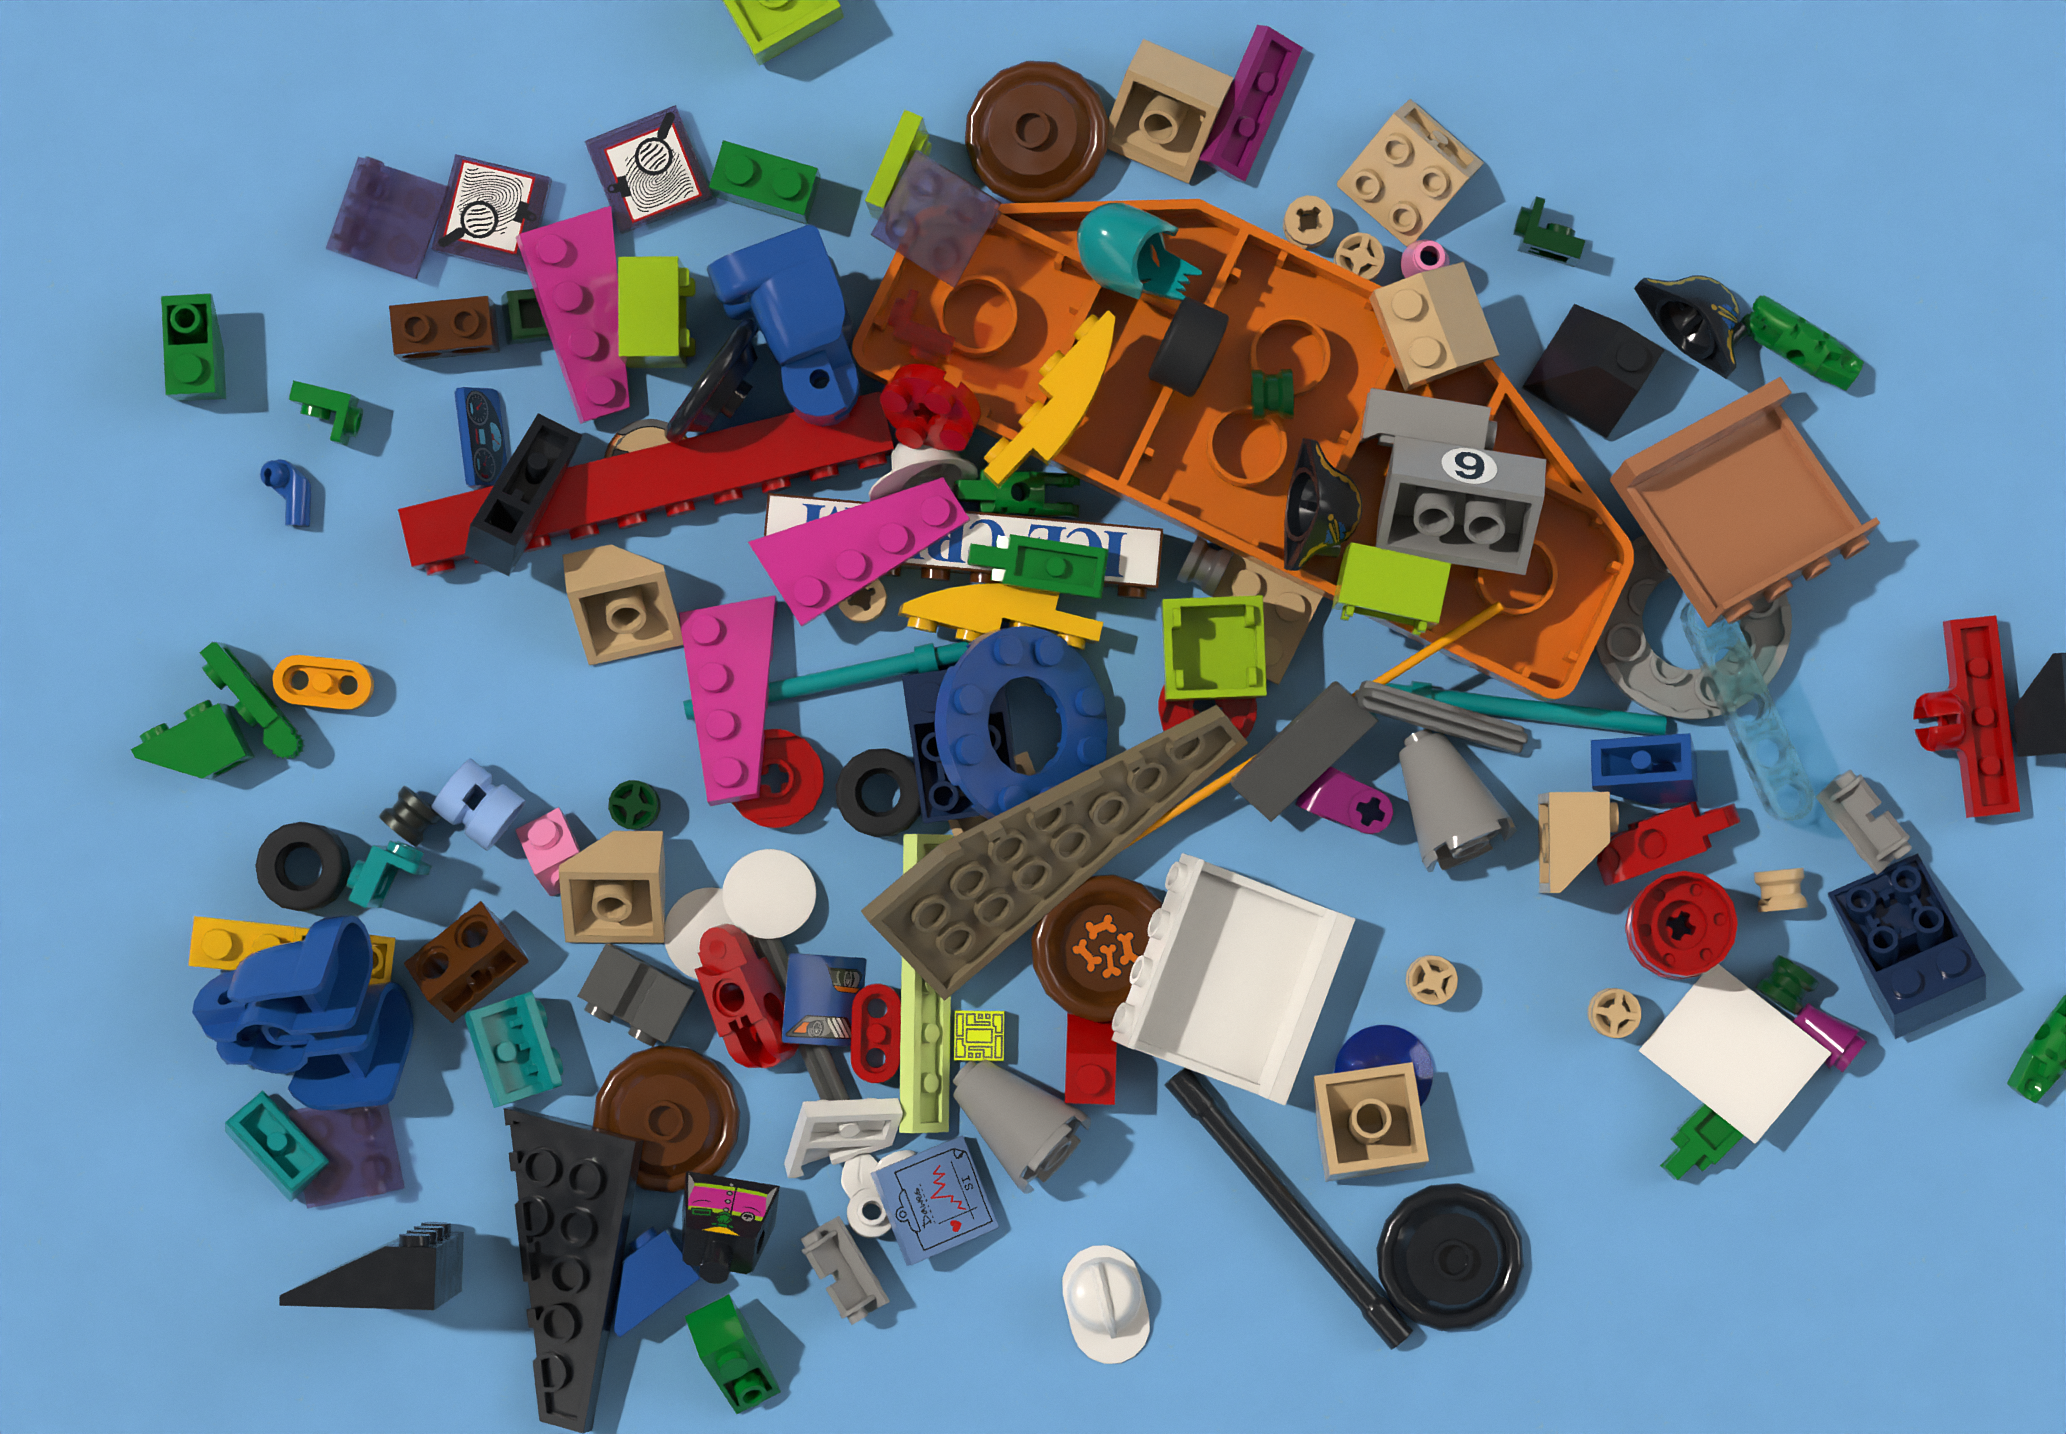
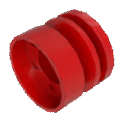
[1625,871,1738,980]

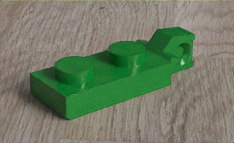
[967,534,1109,599]
[1660,1103,1744,1180]

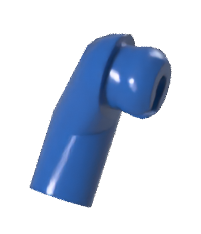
[260,459,311,527]

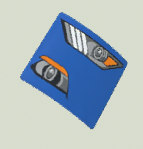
[782,953,866,1046]

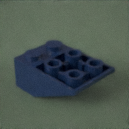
[902,669,1017,824]
[1828,853,1986,1039]

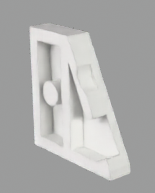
[784,1098,903,1178]

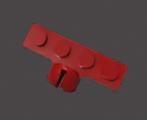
[1913,615,2020,818]

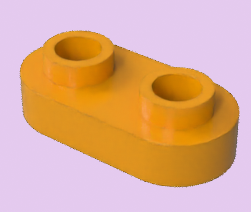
[272,655,374,710]

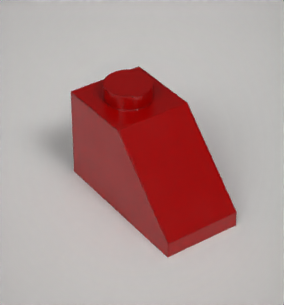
[1065,1013,1117,1105]

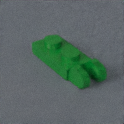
[199,641,305,759]

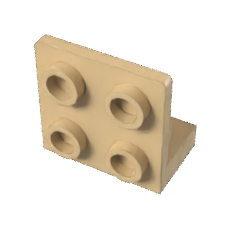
[1337,99,1484,247]

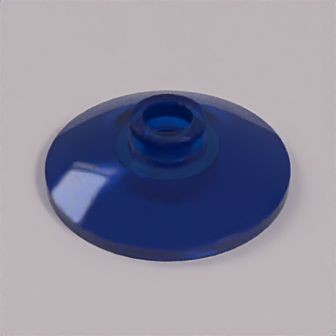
[1334,1024,1433,1107]

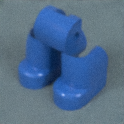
[707,225,860,427]
[192,915,414,1111]

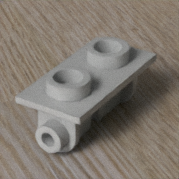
[1815,769,1912,875]
[800,1216,890,1325]

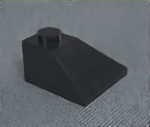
[1522,304,1665,439]
[2013,653,2066,757]

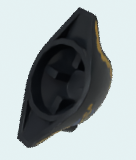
[1634,275,1748,379]
[1284,438,1362,571]

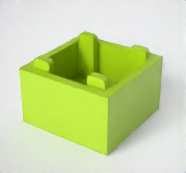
[721,0,844,66]
[618,256,696,368]
[1332,542,1451,636]
[1161,595,1267,702]

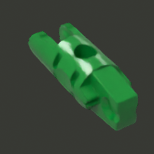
[1740,295,1864,391]
[953,469,1080,518]
[2007,995,2066,1103]

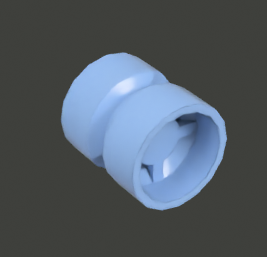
[431,758,526,851]

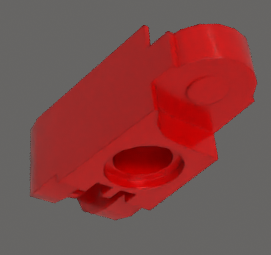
[1597,802,1741,886]
[694,923,799,1068]

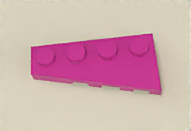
[516,206,630,424]
[748,477,970,627]
[679,595,778,806]

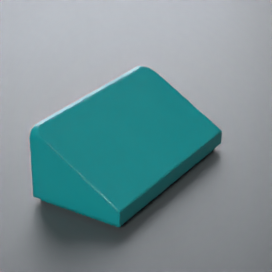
[225,1090,329,1202]

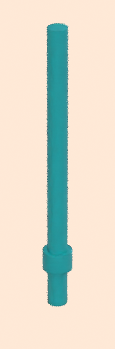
[683,641,969,720]
[1385,681,1667,735]

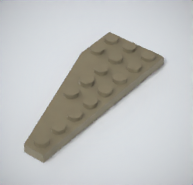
[861,705,1248,1001]

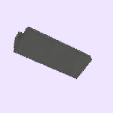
[1231,681,1378,822]

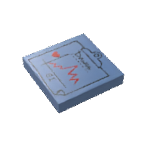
[870,1135,999,1266]

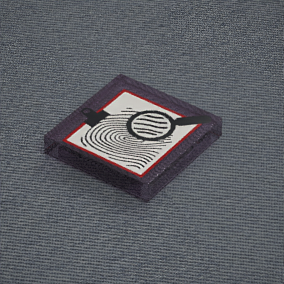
[584,105,713,234]
[431,154,552,274]

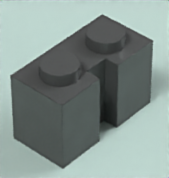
[577,943,697,1047]

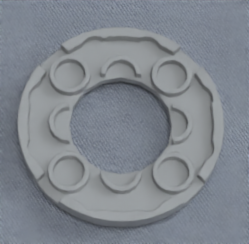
[1595,534,1792,720]

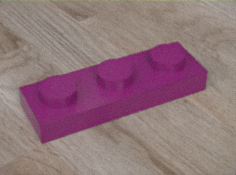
[1199,25,1303,182]

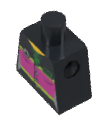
[682,1171,780,1284]

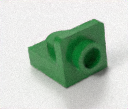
[289,380,363,446]

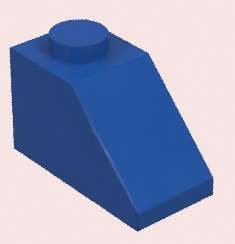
[1591,733,1698,805]
[614,1226,701,1338]

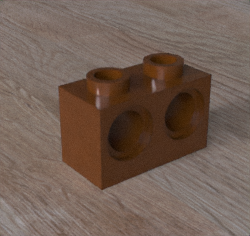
[389,296,500,362]
[403,901,529,1023]

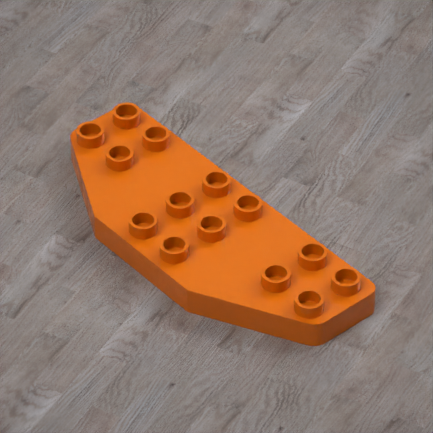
[852,199,1634,701]

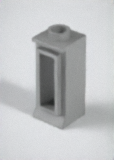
[1359,388,1497,451]

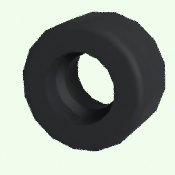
[1148,297,1229,397]
[836,748,924,837]
[255,822,351,911]

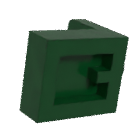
[1513,196,1585,267]

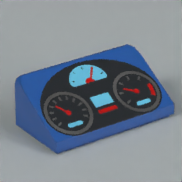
[454,387,507,490]

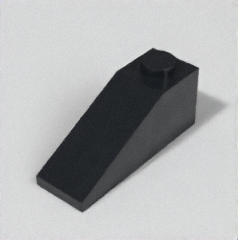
[465,413,582,576]

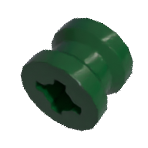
[1251,369,1294,420]
[608,780,661,830]
[1755,955,1819,1015]

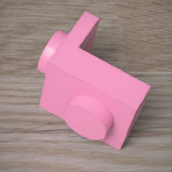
[515,807,581,896]

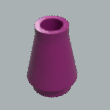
[1793,1002,1867,1073]

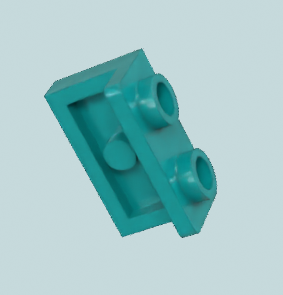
[346,840,432,908]
[463,991,563,1108]

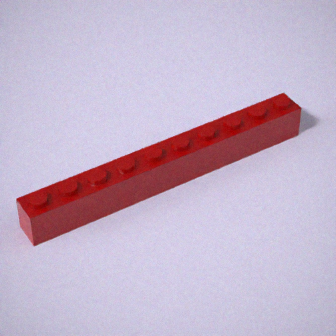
[398,391,894,576]

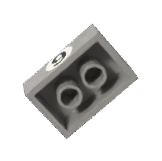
[1376,435,1546,575]

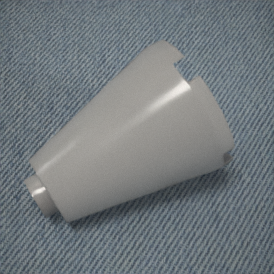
[1399,729,1517,872]
[953,1059,1091,1194]

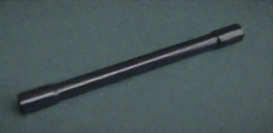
[1164,1067,1413,1350]

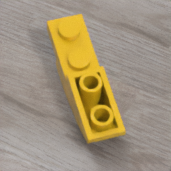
[983,310,1115,489]
[898,583,1103,650]
[188,916,395,985]

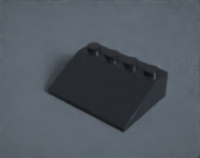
[279,1222,464,1310]

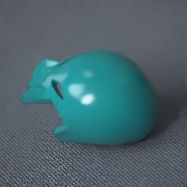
[1077,202,1203,301]

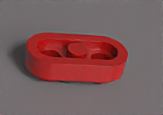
[851,983,901,1083]

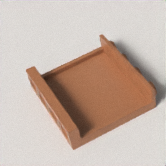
[1609,377,1880,628]

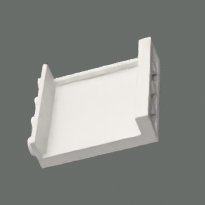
[1111,853,1355,1105]

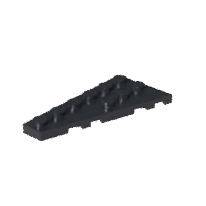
[503,1106,644,1434]

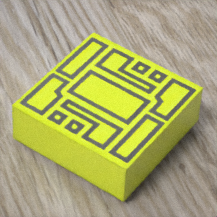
[954,1010,1005,1061]

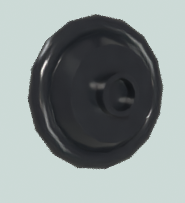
[664,319,758,443]
[1376,1183,1524,1331]

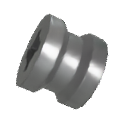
[1176,536,1233,597]

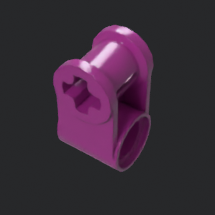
[1295,766,1393,834]

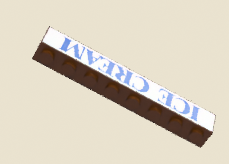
[764,493,1163,599]

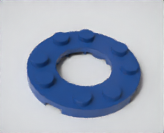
[935,626,1108,819]

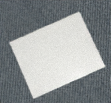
[1638,964,1831,1144]

